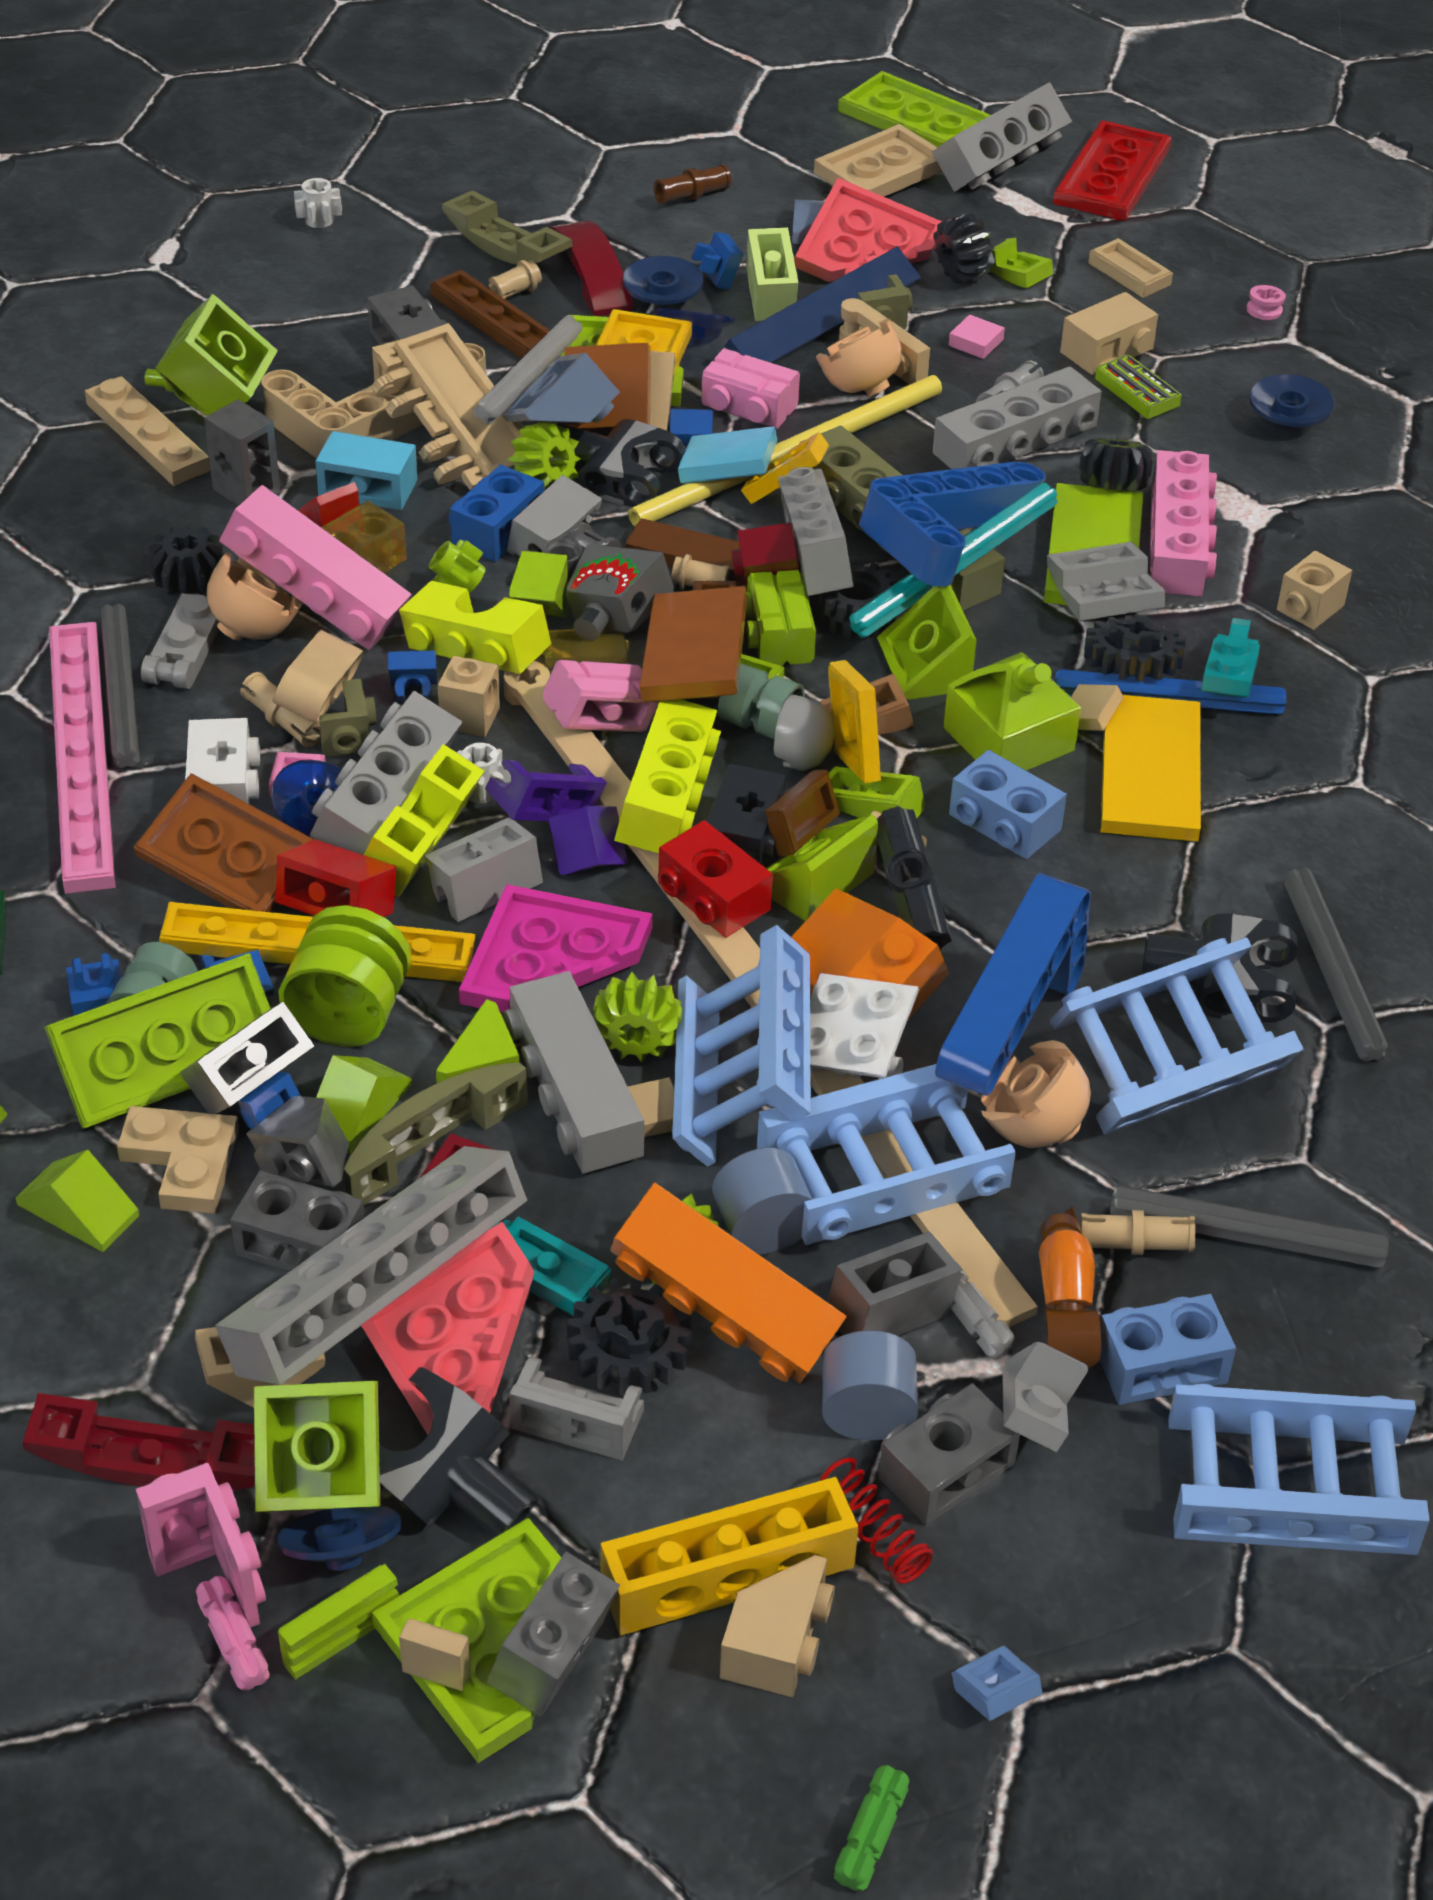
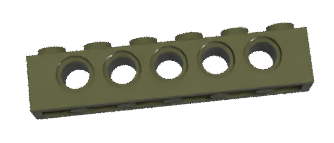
[800,425,1005,611]

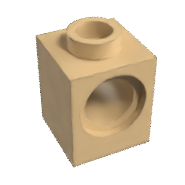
[1277,551,1352,630]
[438,656,500,738]

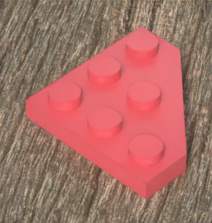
[794,178,942,282]
[361,1222,535,1435]

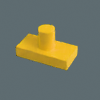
[741,431,829,504]

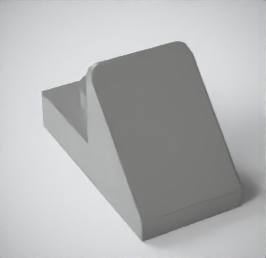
[1003,1342,1088,1452]

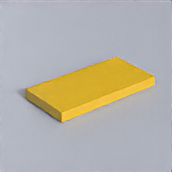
[1100,695,1201,842]

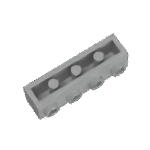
[503,971,644,1174]

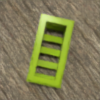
[829,767,925,818]

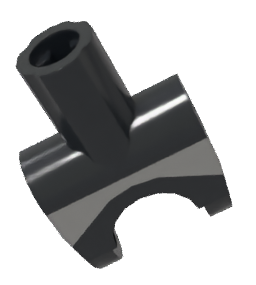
[557,419,686,507]
[1142,914,1298,1023]
[379,1367,536,1537]

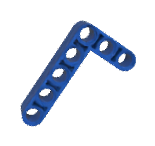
[859,462,1046,587]
[935,873,1091,1096]

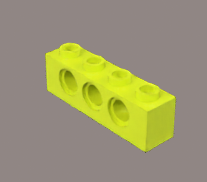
[614,699,721,854]

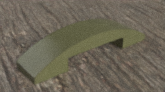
[442,190,572,264]
[344,1062,527,1206]

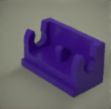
[485,760,607,821]

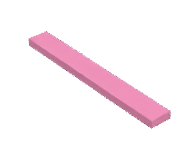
[49,622,116,894]

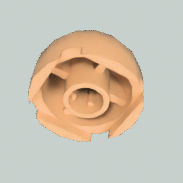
[816,319,901,397]
[206,553,303,641]
[981,1040,1091,1149]

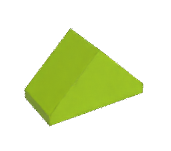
[509,551,568,618]
[436,999,519,1083]
[316,1055,412,1154]
[16,1149,139,1252]

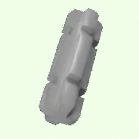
[951,1264,1015,1359]

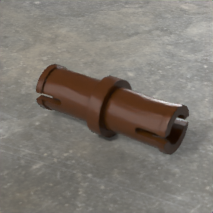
[653,164,732,204]

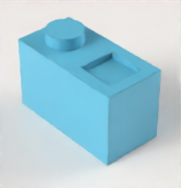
[315,431,417,511]

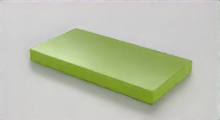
[838,71,991,147]
[1044,483,1143,605]
[44,953,270,1129]

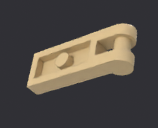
[839,298,930,385]

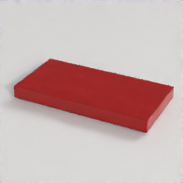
[1053,120,1172,221]

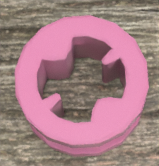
[1247,285,1286,320]

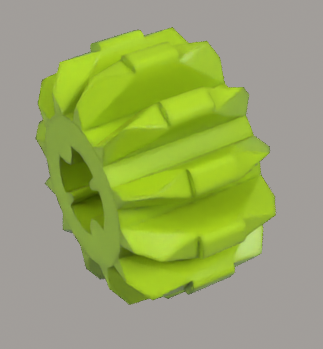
[507,421,582,491]
[593,972,683,1063]

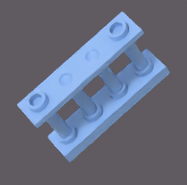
[672,925,811,1167]
[1050,937,1304,1135]
[757,1064,1015,1245]
[1168,1384,1429,1555]

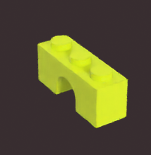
[399,581,551,674]
[364,744,484,897]

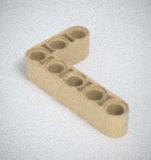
[261,343,486,459]

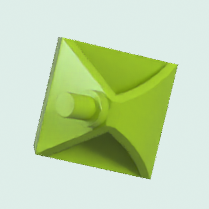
[145,294,278,416]
[943,652,1081,771]

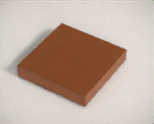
[564,342,651,432]

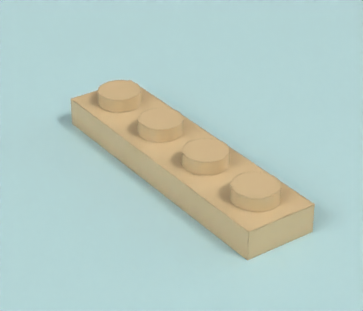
[84,376,211,486]

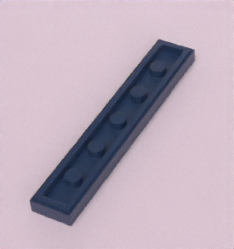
[724,246,921,364]

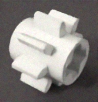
[294,178,342,228]
[457,743,511,803]

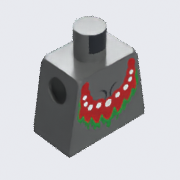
[566,544,674,641]

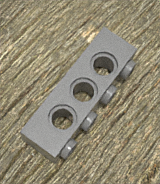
[931,82,1072,192]
[933,366,1102,469]
[778,467,853,596]
[309,691,463,855]

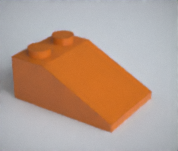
[791,888,950,1021]

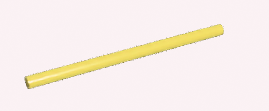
[628,375,942,527]

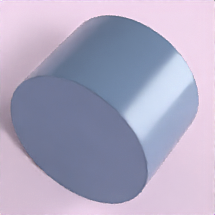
[712,1148,812,1254]
[822,1331,918,1440]

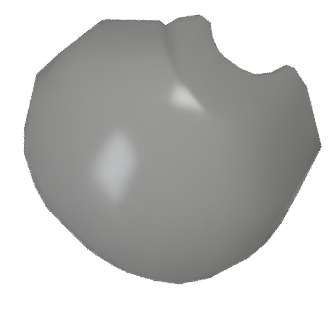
[773,695,835,772]

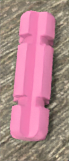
[196,1576,270,1691]

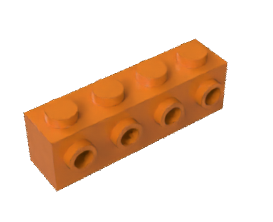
[610,1182,847,1384]

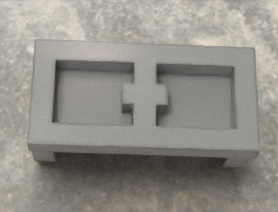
[506,475,602,556]
[424,817,543,922]
[509,1356,644,1461]

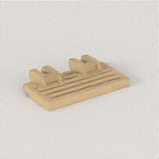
[371,323,524,490]

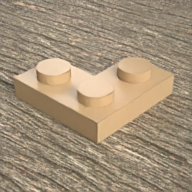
[117,1106,239,1214]

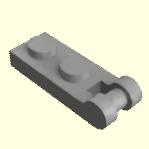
[141,593,219,689]

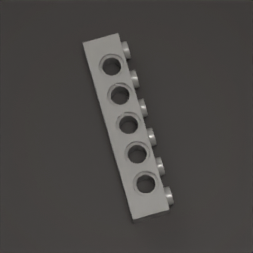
[215,1146,527,1385]

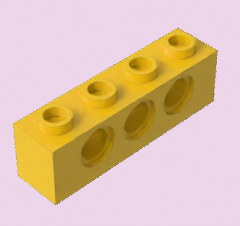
[600,1477,858,1636]

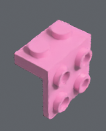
[136,1463,266,1628]

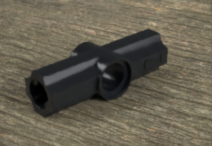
[877,806,952,951]

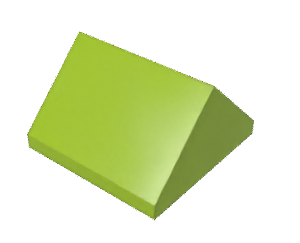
[877,585,977,700]
[766,814,878,921]

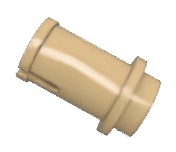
[488,260,542,299]
[671,554,730,590]

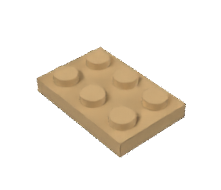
[814,124,942,197]

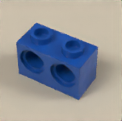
[448,464,544,562]

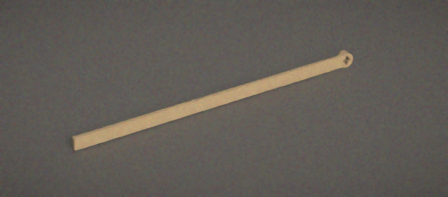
[504,661,1038,1327]

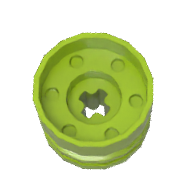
[278,905,411,1047]

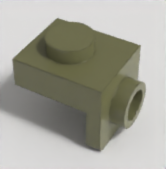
[858,274,913,329]
[319,679,377,757]

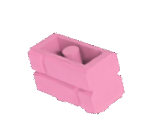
[702,348,800,429]
[543,660,660,732]

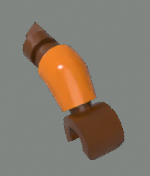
[1039,1206,1101,1367]

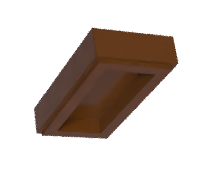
[765,770,840,856]

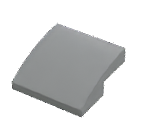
[1047,542,1165,621]

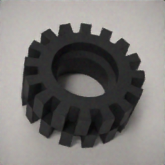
[816,560,898,640]

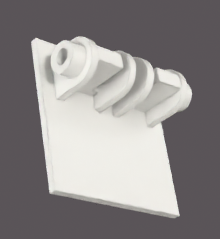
[810,973,919,1079]

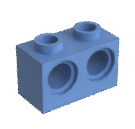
[949,750,1067,859]
[1099,1294,1236,1405]

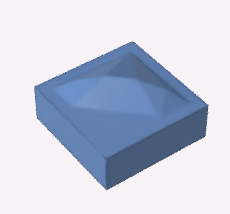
[952,1646,1042,1721]

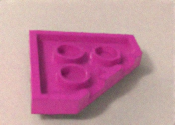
[459,884,653,1013]

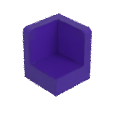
[549,806,627,875]

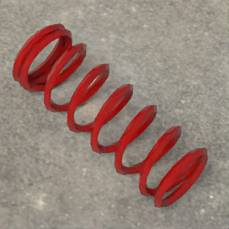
[819,1457,933,1583]

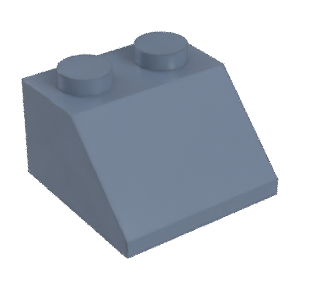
[501,353,620,424]

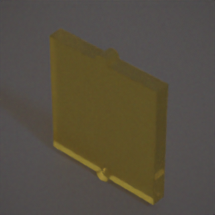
[542,629,630,667]

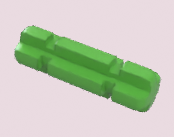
[834,1765,909,1892]

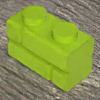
[745,570,816,665]

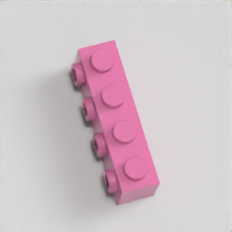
[1149,450,1217,597]
[219,485,412,650]

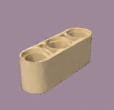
[273,630,364,724]

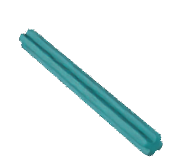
[849,483,1057,638]

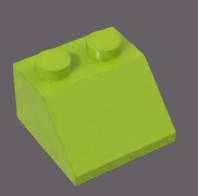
[254,1381,380,1512]

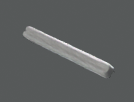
[474,315,582,425]

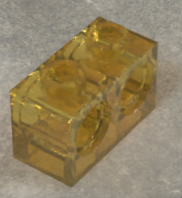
[321,500,407,573]

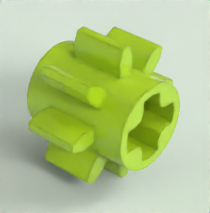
[429,539,486,593]

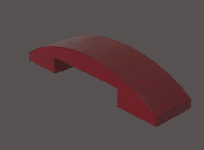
[549,220,633,317]
[22,1393,255,1490]

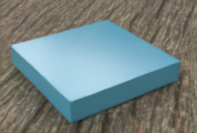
[678,426,777,484]

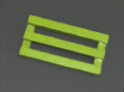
[278,1564,399,1680]

